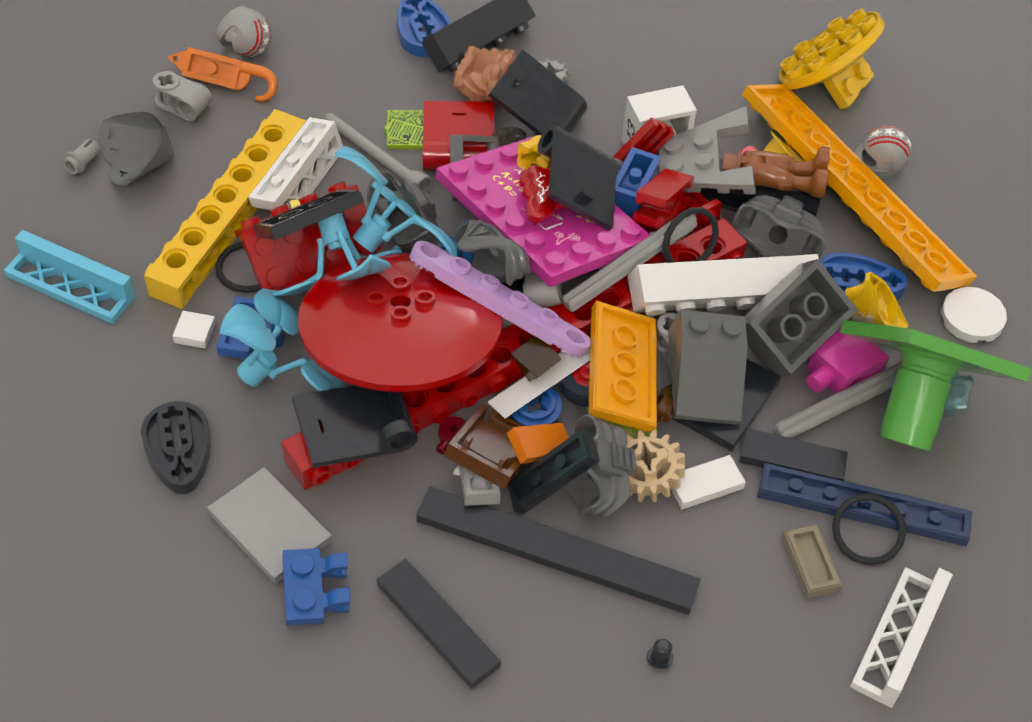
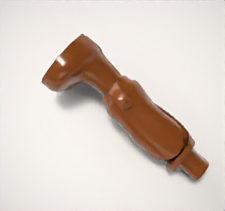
[722,147,830,199]

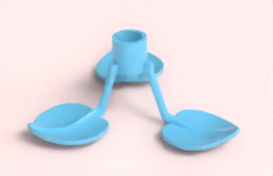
[334,146,457,257]
[262,213,402,296]
[219,290,346,391]

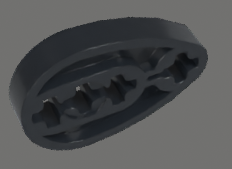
[141,401,211,494]

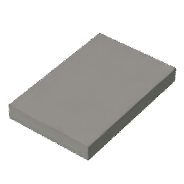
[207,467,332,584]

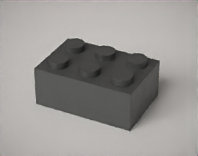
[744,259,858,376]

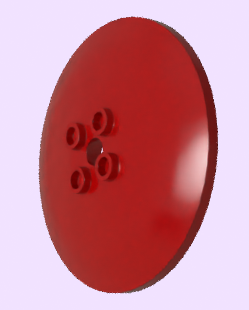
[298,253,503,392]

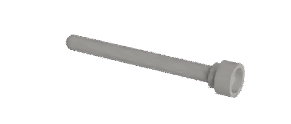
[324,113,433,193]

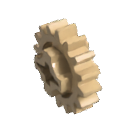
[626,430,685,502]

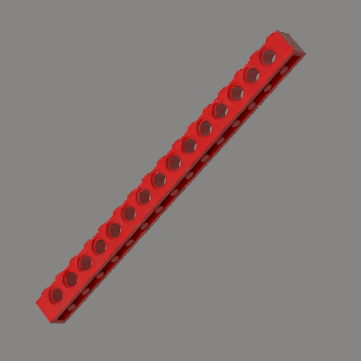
[281,218,747,490]

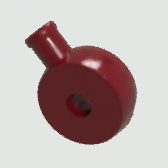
[436,416,466,455]

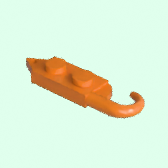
[168,47,278,102]

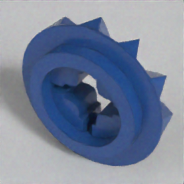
[511,387,562,426]

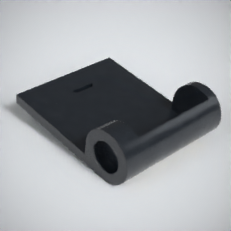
[292,385,418,468]

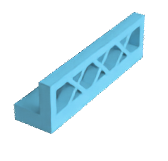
[3,230,136,324]

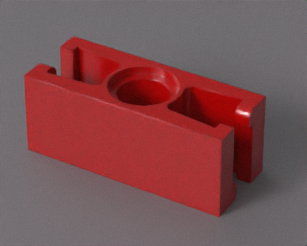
[632,168,694,229]

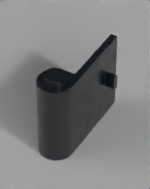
[488,49,587,136]
[537,125,617,230]

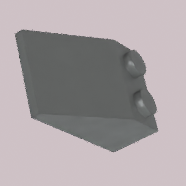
[668,309,748,425]

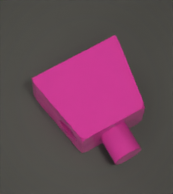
[806,327,889,394]

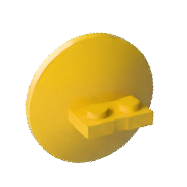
[779,8,885,110]

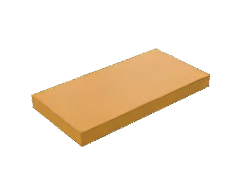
[588,301,657,433]

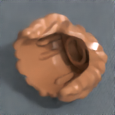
[453,46,517,104]

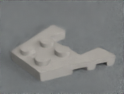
[659,106,756,194]

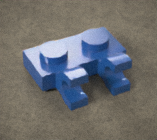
[282,548,351,626]

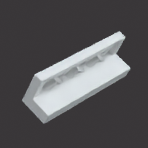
[248,117,343,210]
[850,567,953,708]

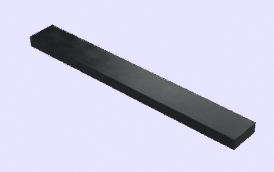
[416,487,701,615]

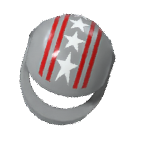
[215,6,272,58]
[855,125,912,179]

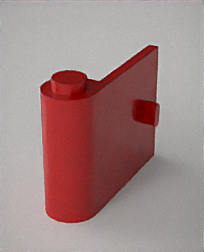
[423,101,495,170]

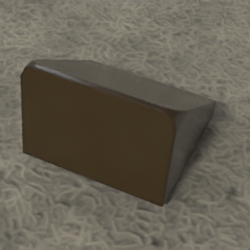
[510,336,561,382]

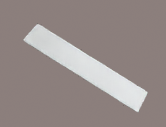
[488,337,591,418]

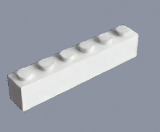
[627,254,819,316]

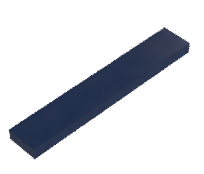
[757,463,972,546]

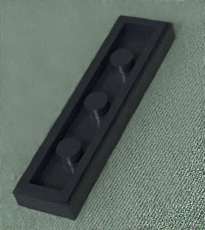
[377,558,501,689]

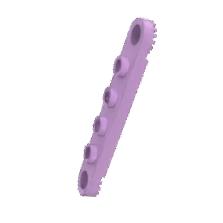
[409,241,591,358]

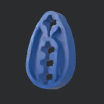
[397,0,452,57]
[820,252,907,300]

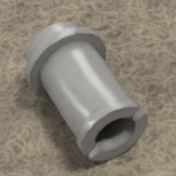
[62,138,101,175]

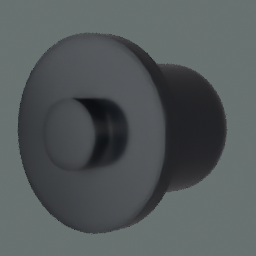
[647,639,673,669]

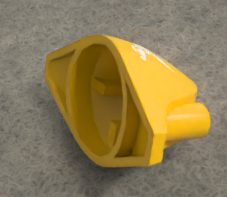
[845,272,908,328]

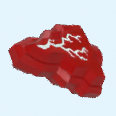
[519,165,566,225]

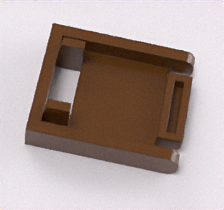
[444,404,524,490]

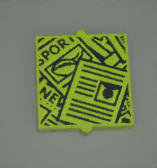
[384,110,423,149]

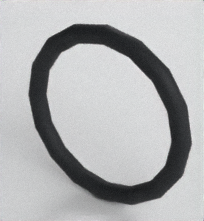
[662,207,719,263]
[215,242,261,293]
[832,493,906,565]

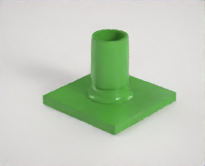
[840,320,1032,451]

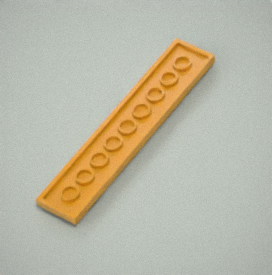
[742,84,977,292]

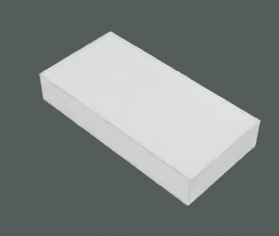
[670,455,746,510]

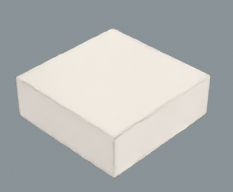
[172,311,216,349]

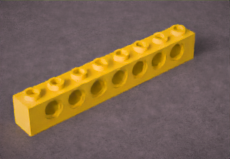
[144,109,307,309]

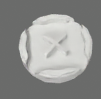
[940,287,1007,343]

